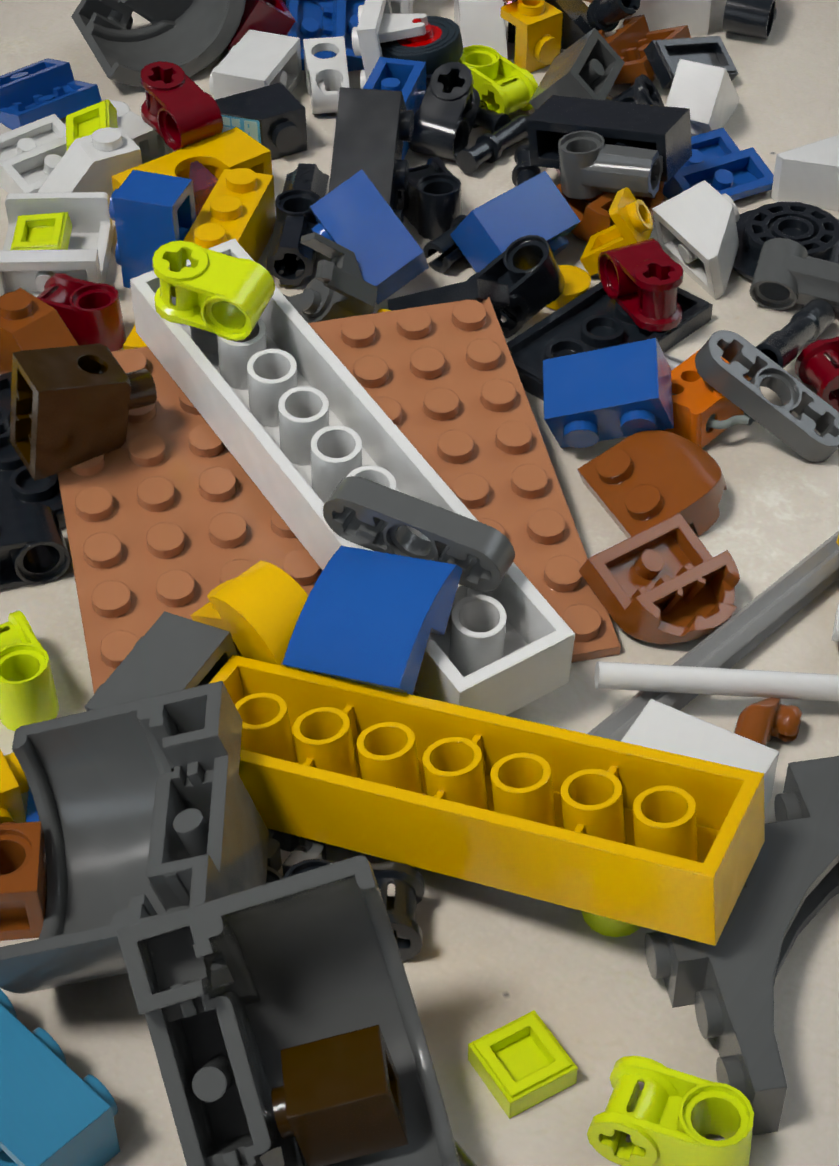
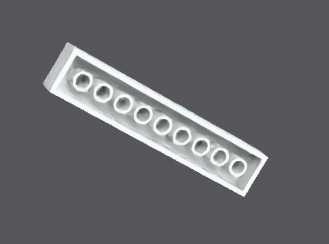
[130,238,575,716]

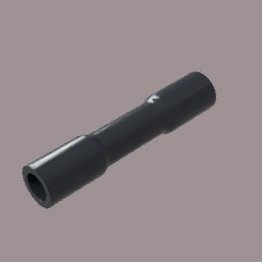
[756,299,835,368]

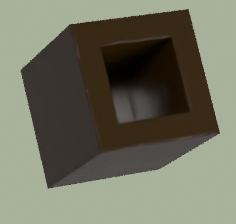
[271,1025,409,1166]

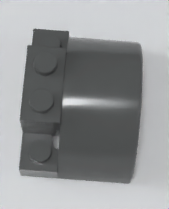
[71,0,246,87]
[0,681,269,994]
[116,855,461,1166]

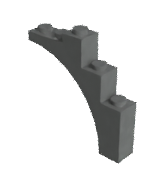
[645,756,839,1136]

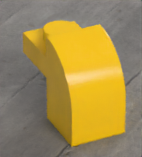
[190,560,309,666]

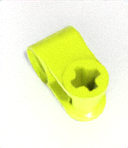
[458,45,538,115]
[152,240,275,341]
[0,611,59,731]
[587,1056,754,1166]

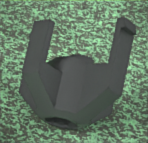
[283,232,378,323]

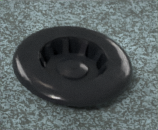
[732,202,839,280]

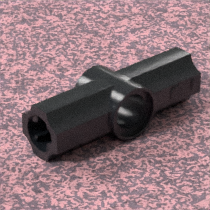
[267,163,330,286]

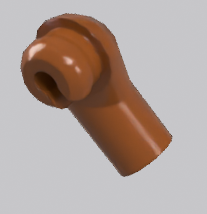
[734,697,803,746]

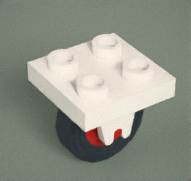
[352,0,463,89]

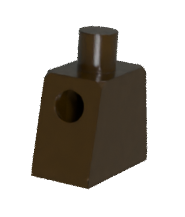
[10,344,157,481]

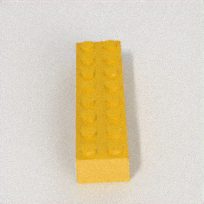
[209,655,765,946]

